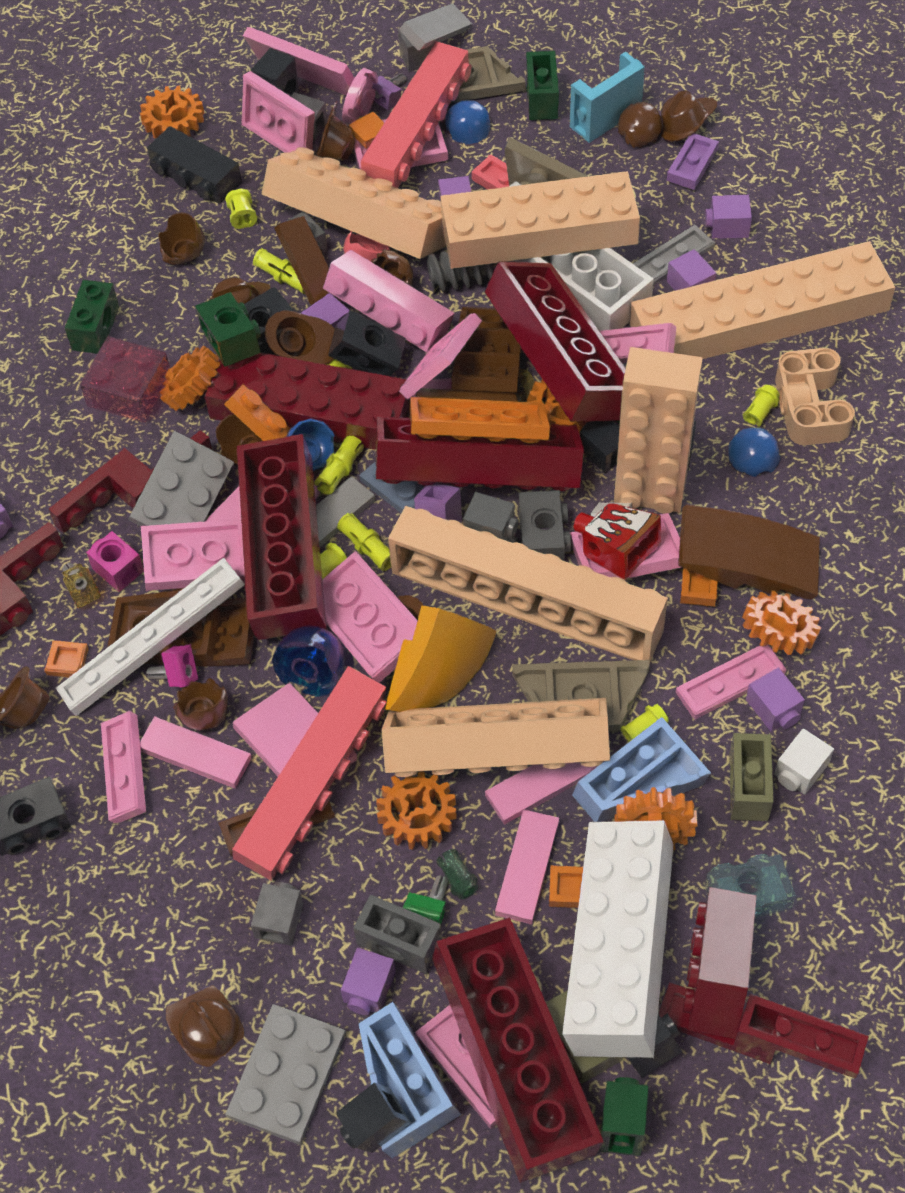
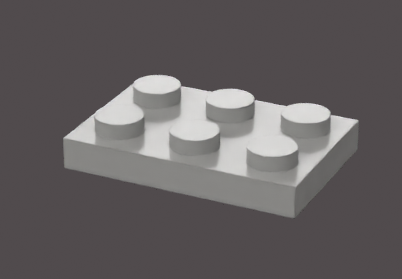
[128,431,234,526]
[225,1004,346,1145]

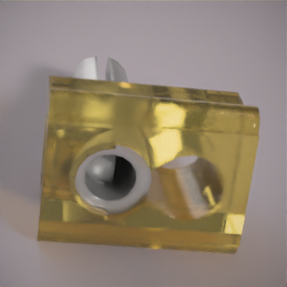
[62,563,101,608]

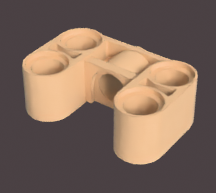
[775,348,855,445]

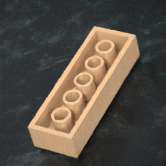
[262,147,446,259]
[441,171,640,269]
[614,347,703,514]
[382,698,610,777]

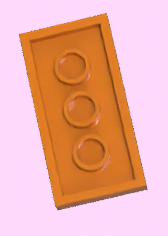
[410,397,550,443]

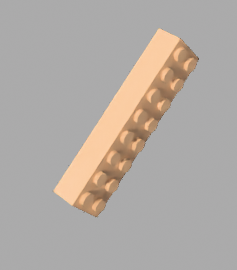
[630,241,895,359]
[388,506,668,662]

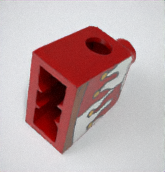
[574,503,662,580]

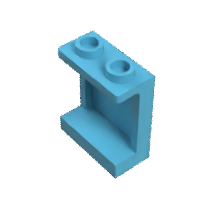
[570,52,645,143]

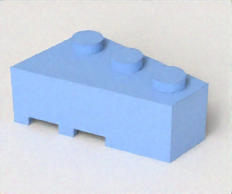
[572,717,711,822]
[359,1002,461,1158]

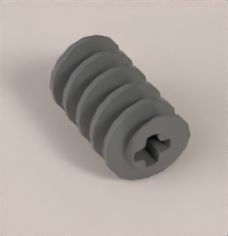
[427,251,494,292]

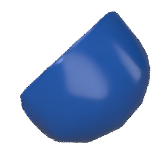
[445,100,491,144]
[286,419,334,471]
[728,427,781,477]

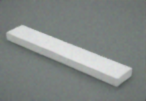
[56,558,245,716]

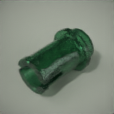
[436,849,478,899]

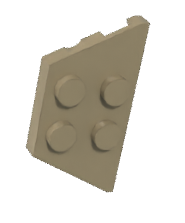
[451,46,526,103]
[504,137,588,186]
[512,660,650,732]

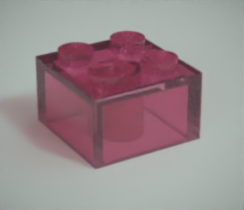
[80,336,170,423]

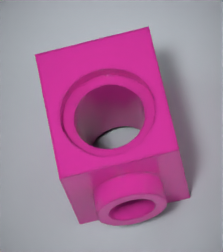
[86,531,144,592]

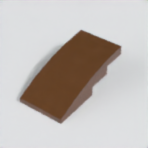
[451,307,522,392]
[678,504,820,600]
[107,590,254,667]

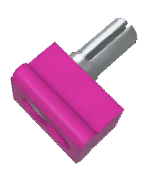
[147,645,198,688]

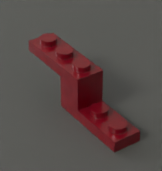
[48,430,213,534]
[0,522,64,636]
[659,982,869,1079]

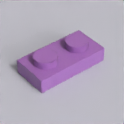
[667,133,719,190]

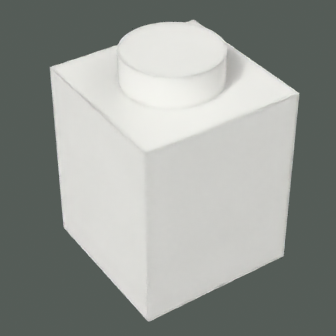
[774,729,834,795]

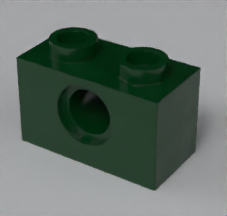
[526,51,559,120]
[65,280,119,355]
[195,292,261,367]
[600,1077,648,1156]

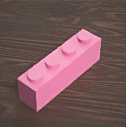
[323,250,454,353]

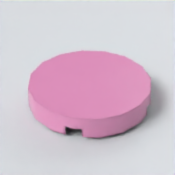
[342,68,378,125]

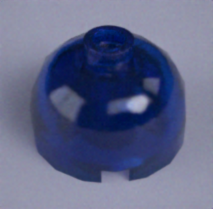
[272,625,346,697]

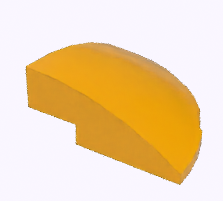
[385,605,497,712]

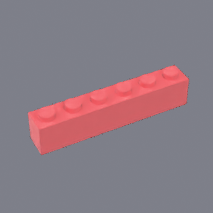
[361,41,472,188]
[232,666,387,881]

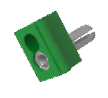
[403,875,448,924]

